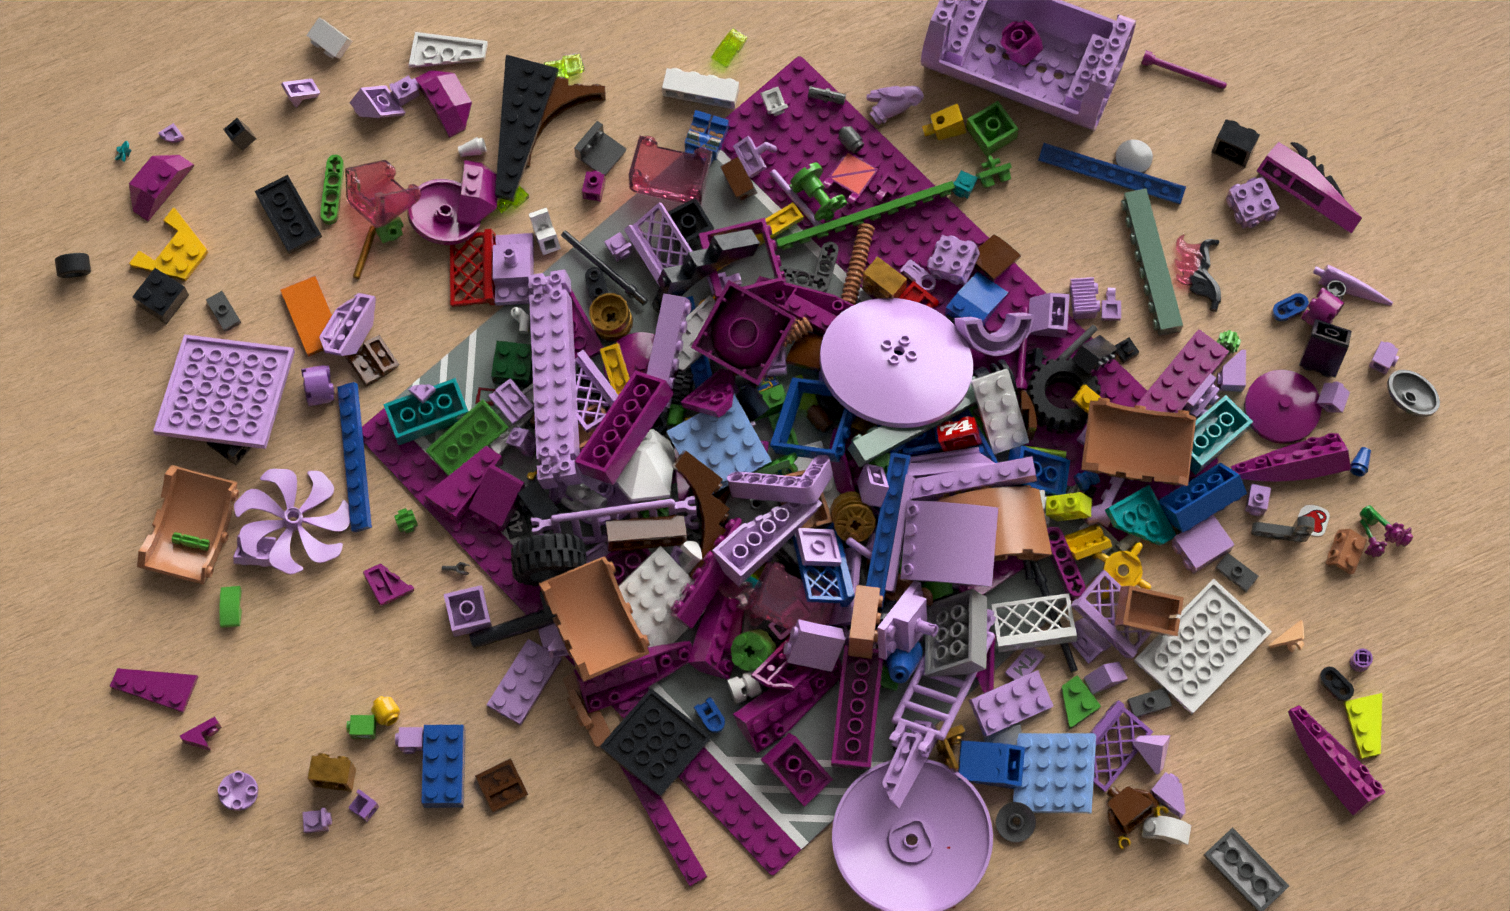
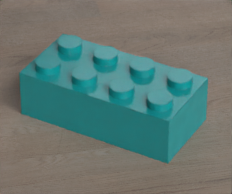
[383,378,468,445]
[1190,395,1253,475]

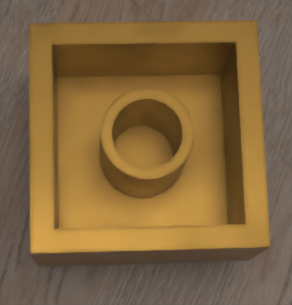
[862,256,907,299]
[307,753,356,792]

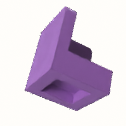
[349,789,379,822]

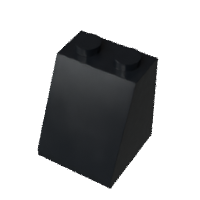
[1299,319,1352,378]

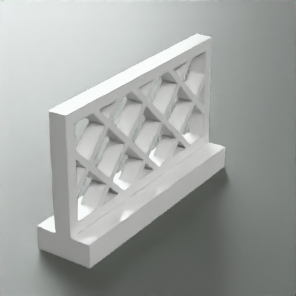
[992,593,1077,652]

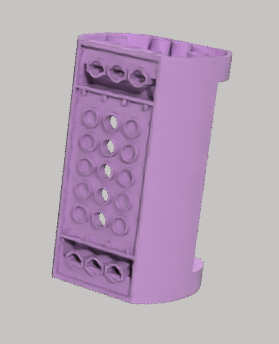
[921,0,1136,131]

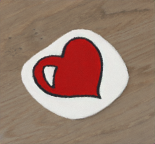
[1298,505,1330,536]

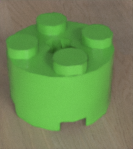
[731,629,776,671]

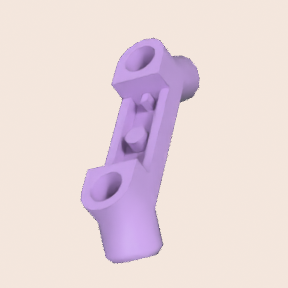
[1084,477,1133,528]

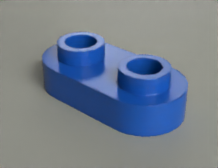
[1272,293,1309,321]

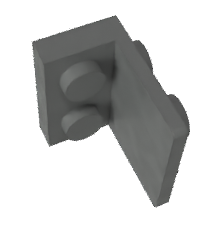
[574,121,627,176]

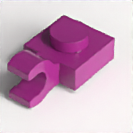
[873,171,903,205]

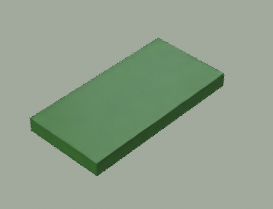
[425,399,509,476]

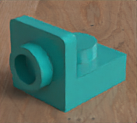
[951,170,978,199]

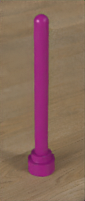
[1141,50,1227,89]
[1015,307,1029,393]

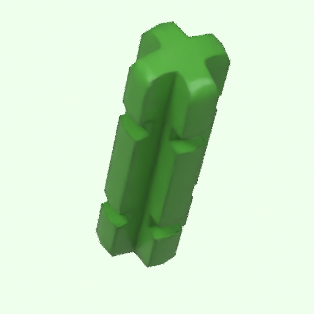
[171,532,210,551]

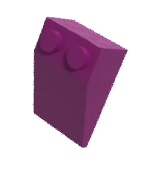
[760,733,833,807]

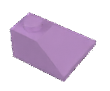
[350,85,406,118]

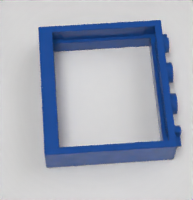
[770,377,856,462]

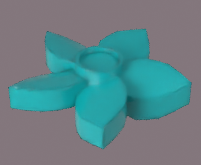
[115,141,132,162]

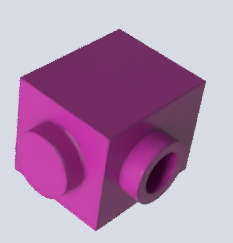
[582,171,605,202]

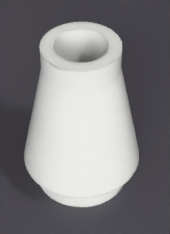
[458,137,487,157]

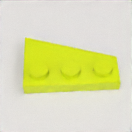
[1343,693,1382,760]

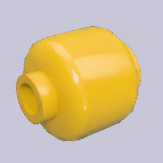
[371,696,400,726]

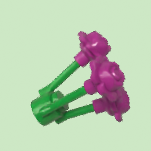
[1359,505,1413,558]

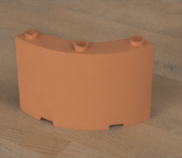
[1081,398,1196,486]
[137,465,239,585]
[936,485,1052,561]
[539,556,650,682]

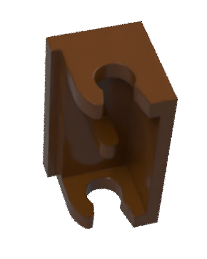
[720,157,758,201]

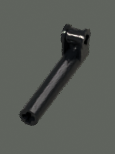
[469,591,556,649]

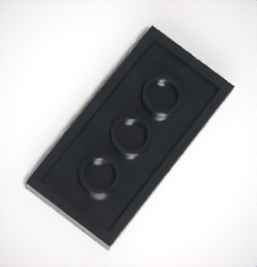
[255,174,322,254]

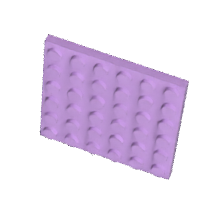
[153,335,295,449]

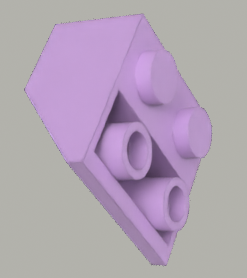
[1029,293,1069,338]

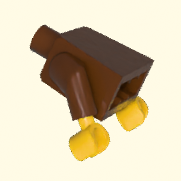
[1107,786,1168,849]

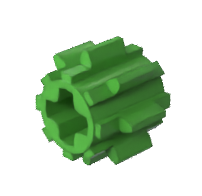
[1217,330,1241,355]
[394,508,418,533]

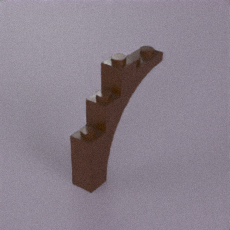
[526,77,606,167]
[672,450,730,579]

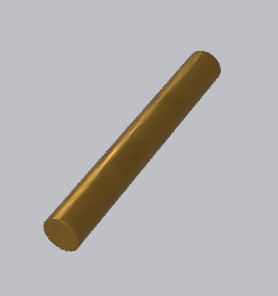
[353,226,376,279]

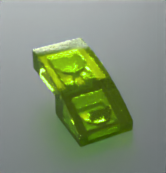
[711,28,748,68]
[544,54,585,78]

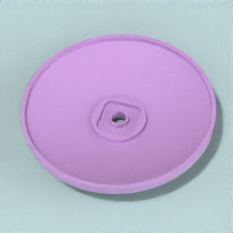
[819,298,973,428]
[832,759,993,911]

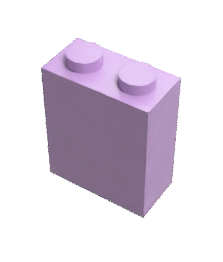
[1172,515,1234,574]
[784,620,845,672]

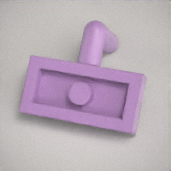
[733,136,777,178]

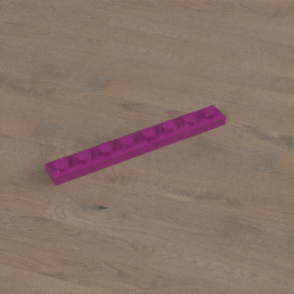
[619,765,707,887]

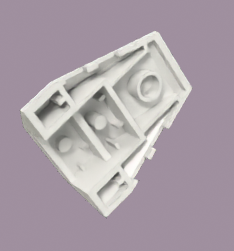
[616,429,675,502]

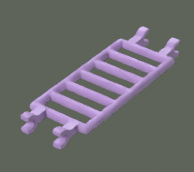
[531,496,699,545]
[889,609,996,758]

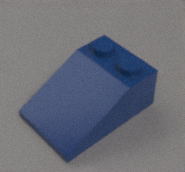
[945,272,1008,326]
[1008,445,1071,496]

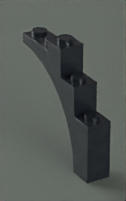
[652,229,760,316]

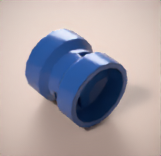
[1073,471,1100,492]

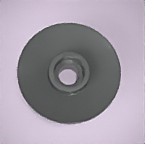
[996,802,1036,842]

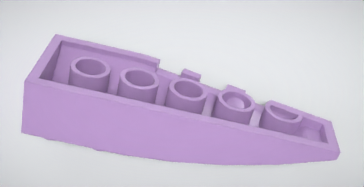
[712,499,822,586]

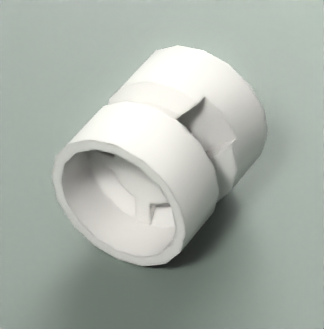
[727,671,762,704]

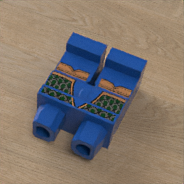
[684,110,729,166]

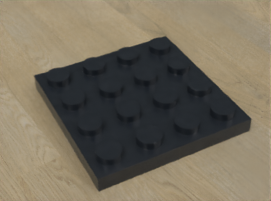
[600,688,712,798]

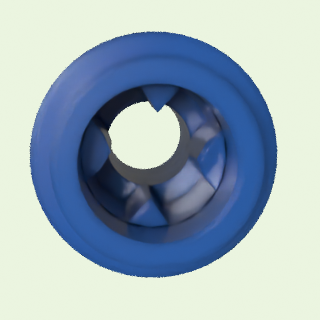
[1350,447,1371,477]

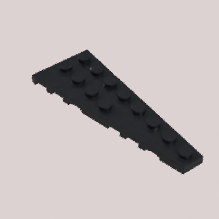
[495,55,559,202]

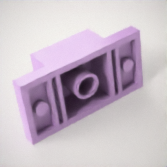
[493,233,534,306]
[877,580,938,660]

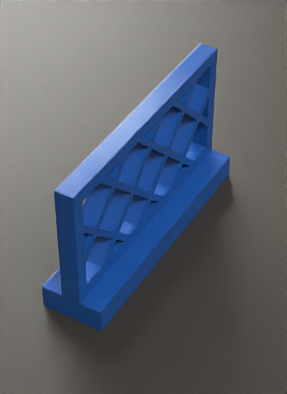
[792,531,855,607]

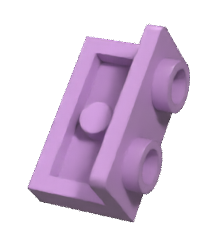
[233,535,276,567]

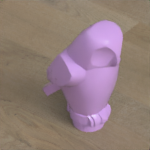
[867,86,924,125]

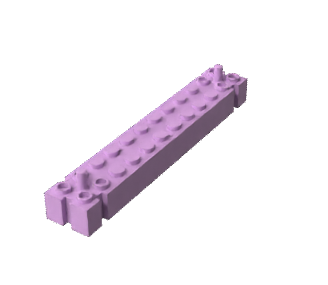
[528,269,581,489]

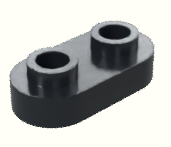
[585,267,608,302]
[815,394,845,419]
[1319,666,1354,702]

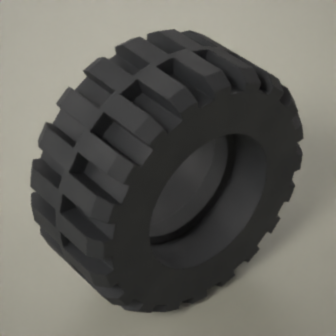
[1027,357,1101,434]
[511,533,587,586]

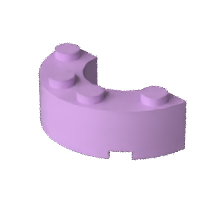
[955,312,1033,356]

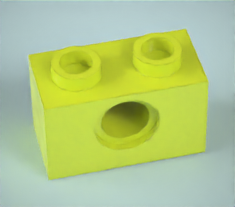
[1046,492,1092,522]

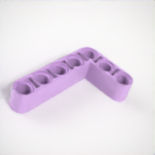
[727,455,833,504]

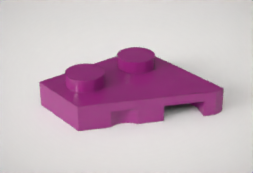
[363,563,414,607]

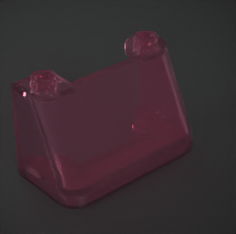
[628,135,712,205]
[345,160,421,228]
[747,562,838,631]

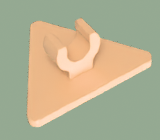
[1269,620,1304,652]

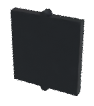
[735,382,770,423]

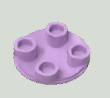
[218,771,258,811]

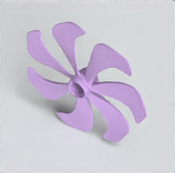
[234,469,350,575]

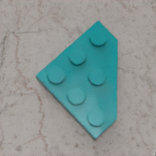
[1105,485,1176,546]

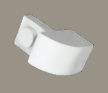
[529,208,561,255]
[1142,816,1191,845]

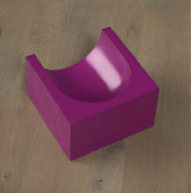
[691,280,798,387]

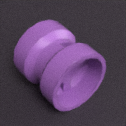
[1350,648,1373,672]

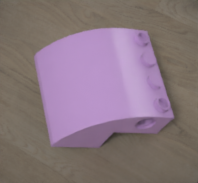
[901,500,998,587]

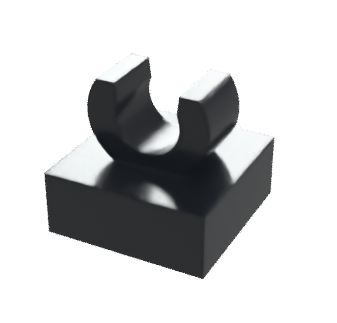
[1114,337,1139,363]
[1025,348,1047,372]

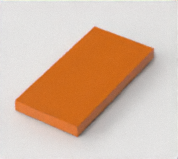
[280,276,332,357]

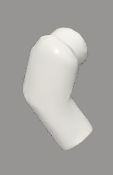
[511,307,530,334]

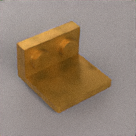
[936,724,965,772]

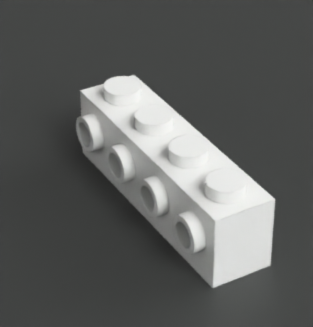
[662,68,739,109]

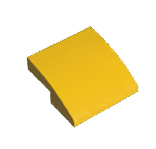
[1064,524,1112,560]

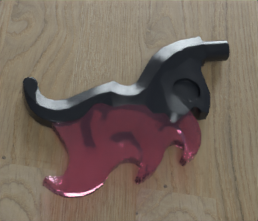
[1174,234,1221,312]

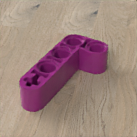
[1047,527,1086,601]

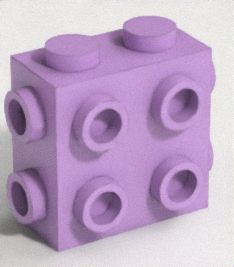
[1226,177,1279,228]
[927,235,980,285]

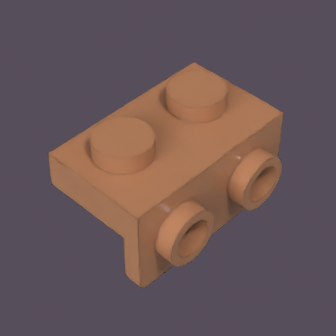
[1326,529,1367,574]

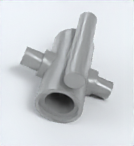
[560,483,608,522]

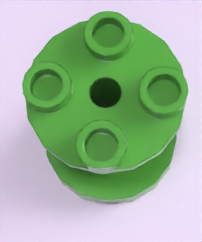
[789,162,847,222]

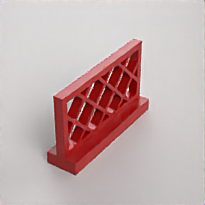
[450,228,496,307]

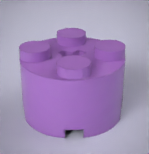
[301,365,334,406]

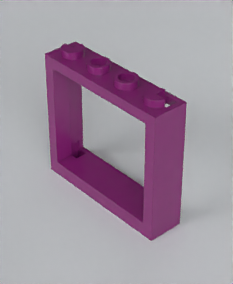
[699,218,786,301]

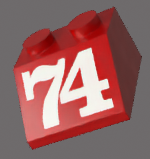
[937,416,982,452]

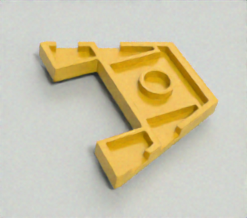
[129,207,208,281]

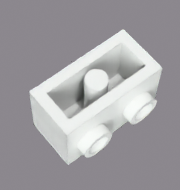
[306,18,353,59]

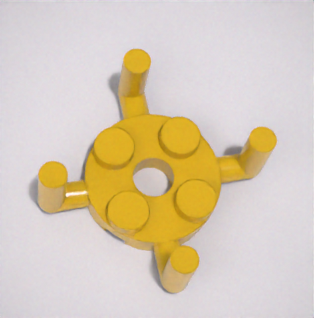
[1092,543,1151,600]

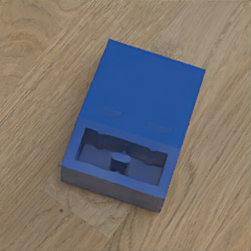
[958,741,1025,789]

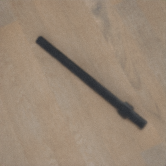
[561,230,648,306]
[1031,561,1078,673]

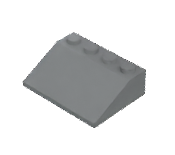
[925,589,987,677]

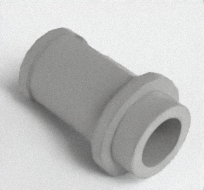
[1115,533,1141,551]

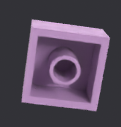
[444,585,492,637]

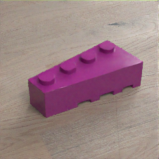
[424,446,504,523]

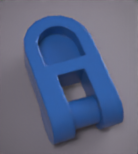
[693,697,725,733]

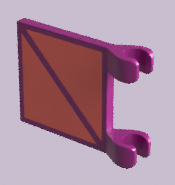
[823,151,879,208]

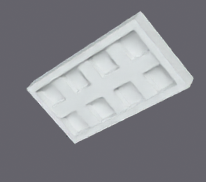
[678,295,716,372]
[971,369,1029,454]

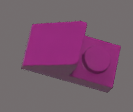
[180,716,222,750]

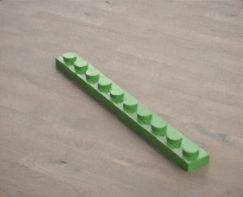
[775,181,955,250]

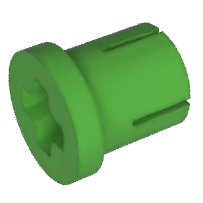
[667,404,687,427]

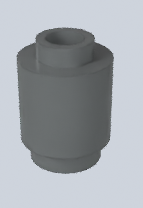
[837,126,865,154]

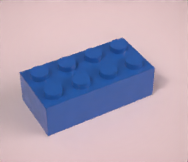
[1158,462,1247,532]
[422,725,466,808]

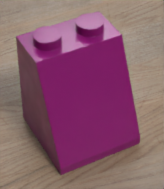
[468,464,526,532]

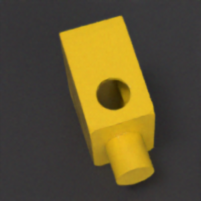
[922,104,967,140]

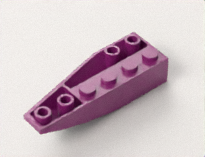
[1256,142,1362,234]
[755,276,854,336]
[1231,433,1351,482]
[669,517,742,629]
[688,574,747,680]
[574,641,692,713]
[733,658,842,753]
[1288,705,1386,816]

